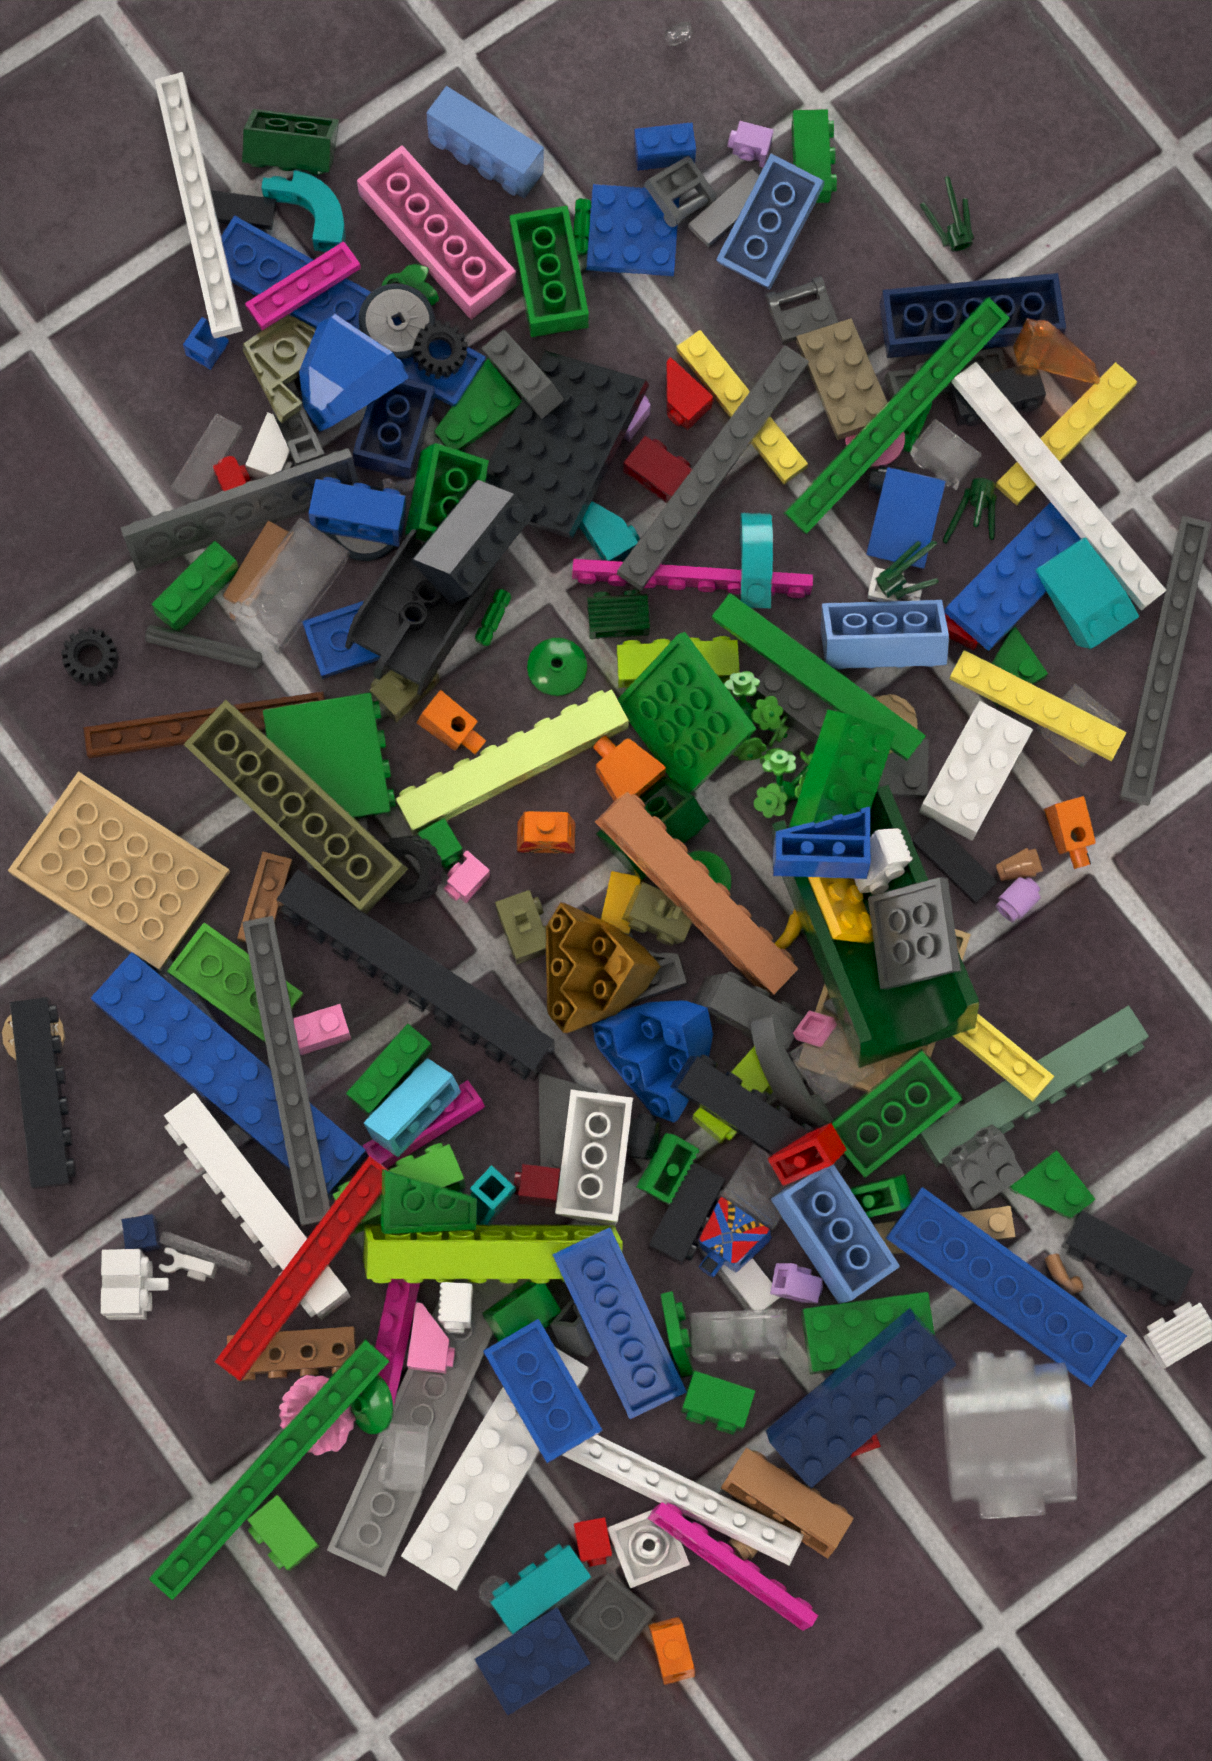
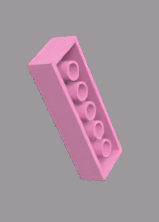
[357,145,516,320]

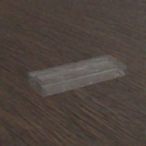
[171,413,243,501]
[159,1231,254,1277]

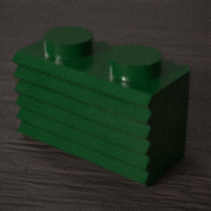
[587,590,650,640]

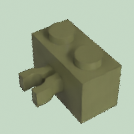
[370,670,439,723]
[622,882,692,946]
[495,890,546,965]

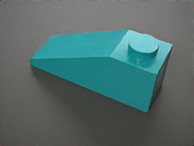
[579,501,640,562]

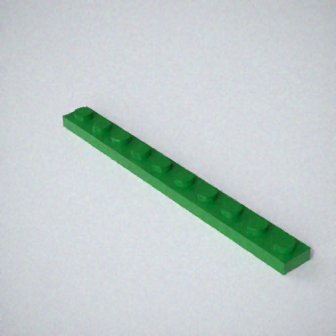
[783,297,1010,534]
[149,1339,389,1601]

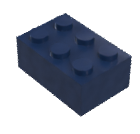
[353,380,436,480]
[474,1607,591,1715]

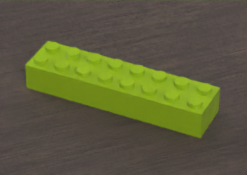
[363,1224,623,1283]

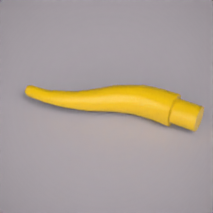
[774,908,802,949]

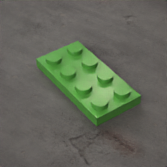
[167,923,303,1043]

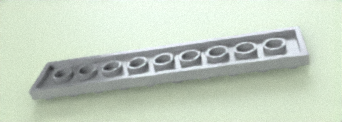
[327,1279,515,1577]

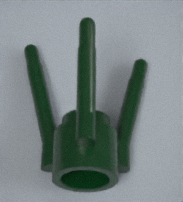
[920,176,974,252]
[942,478,997,543]
[875,540,939,600]

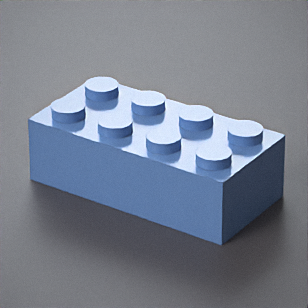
[426,86,544,199]
[716,154,825,290]
[821,600,949,669]

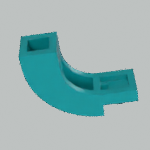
[261,170,346,252]
[740,513,773,608]
[470,1165,516,1225]

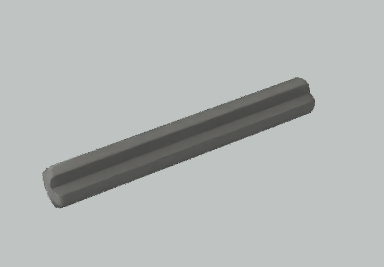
[145,625,262,669]

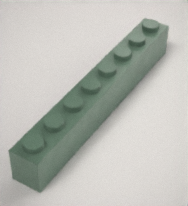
[917,1005,1149,1168]

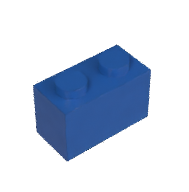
[634,122,696,171]

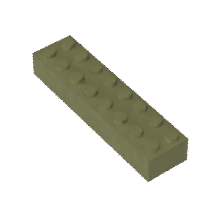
[184,700,408,914]

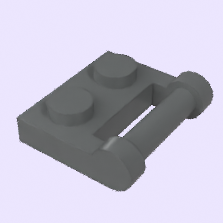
[643,156,717,227]
[765,276,838,344]

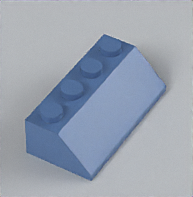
[771,1164,900,1304]

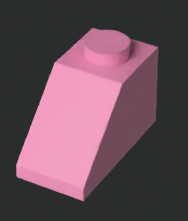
[407,1303,455,1374]

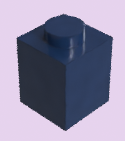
[121,1214,161,1252]

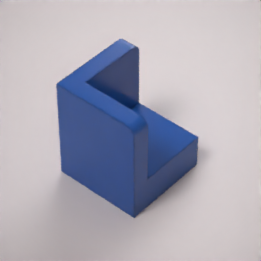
[183,317,229,370]

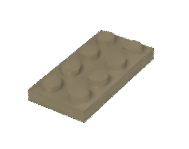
[796,318,887,440]

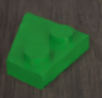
[992,627,1048,708]
[1009,1150,1096,1220]
[660,1291,694,1377]

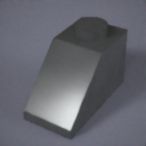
[550,1298,595,1357]

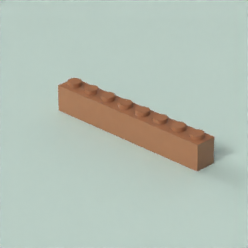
[595,792,798,996]

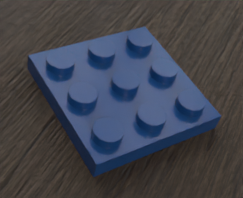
[586,184,680,276]

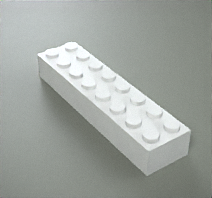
[164,1093,351,1320]
[401,1347,589,1591]

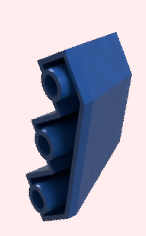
[299,314,409,432]
[592,1001,713,1122]

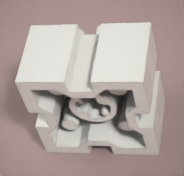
[101,1249,169,1320]

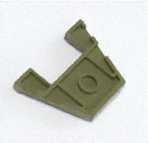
[243,314,316,423]

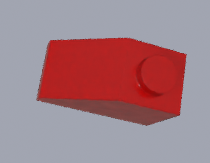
[666,357,713,431]
[768,1123,847,1186]

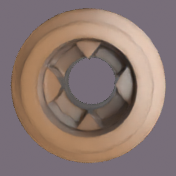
[995,848,1043,882]

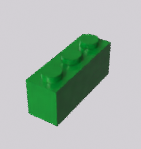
[791,109,837,203]
[152,541,239,632]
[346,1023,432,1117]

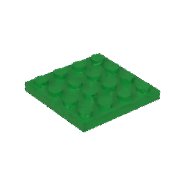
[617,632,757,794]

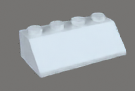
[555,1090,633,1226]

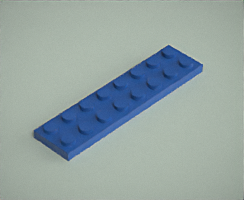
[885,1187,1127,1387]

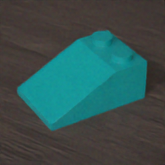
[1035,538,1139,649]

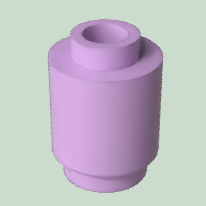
[995,877,1041,922]

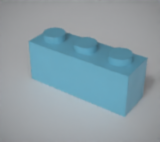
[364,1058,461,1157]

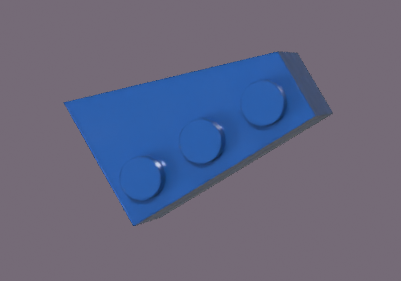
[773,806,871,879]

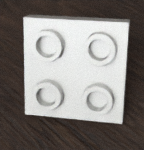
[607,1510,690,1589]

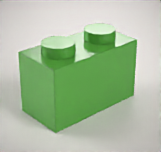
[247,1495,319,1571]

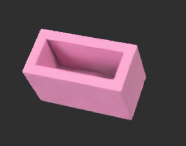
[293,1004,351,1055]

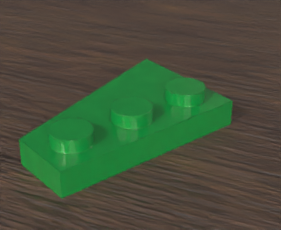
[434,358,521,451]
[381,1169,477,1234]

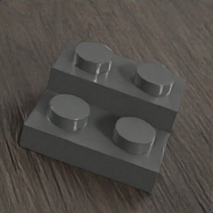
[941,1124,1024,1211]

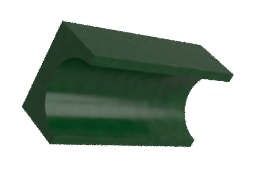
[772,785,979,1068]

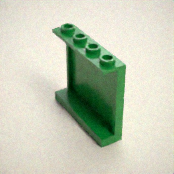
[263,693,396,819]

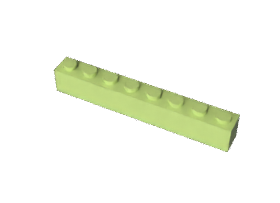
[396,689,629,836]

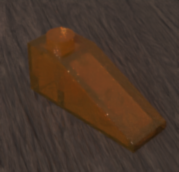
[1013,318,1100,385]

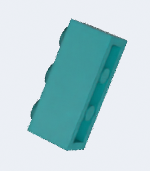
[489,1544,591,1634]

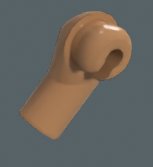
[1045,1253,1084,1296]

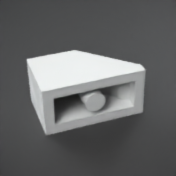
[245,413,294,479]

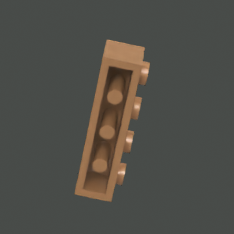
[227,1326,356,1381]
[721,1447,854,1559]

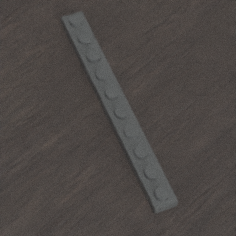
[617,345,809,591]
[1119,516,1211,806]
[242,916,330,1227]

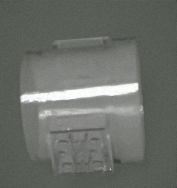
[942,1350,1077,1519]

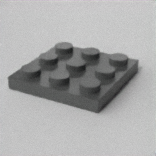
[868,877,961,989]

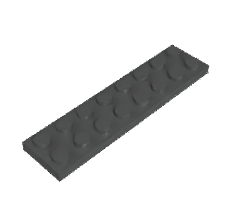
[121,448,359,571]

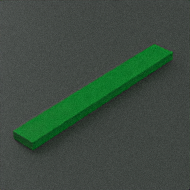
[712,593,926,762]

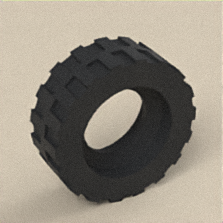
[382,835,443,904]

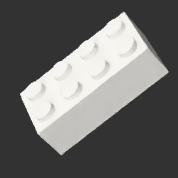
[919,701,1033,841]

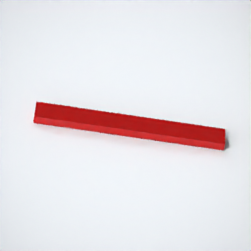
[215,1156,391,1382]

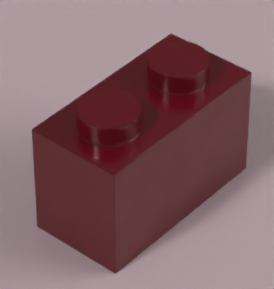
[623,436,692,504]
[514,1164,560,1208]

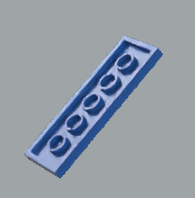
[944,502,1081,651]
[552,1227,687,1419]

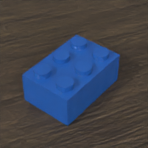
[308,477,407,547]

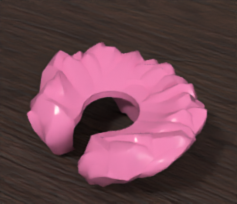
[279,1375,356,1455]

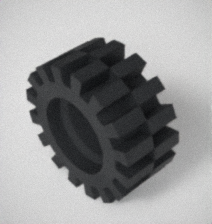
[412,320,468,379]
[61,627,119,686]

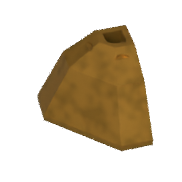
[546,902,661,1033]

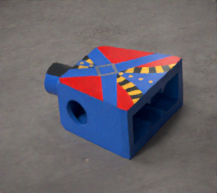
[699,1197,772,1278]

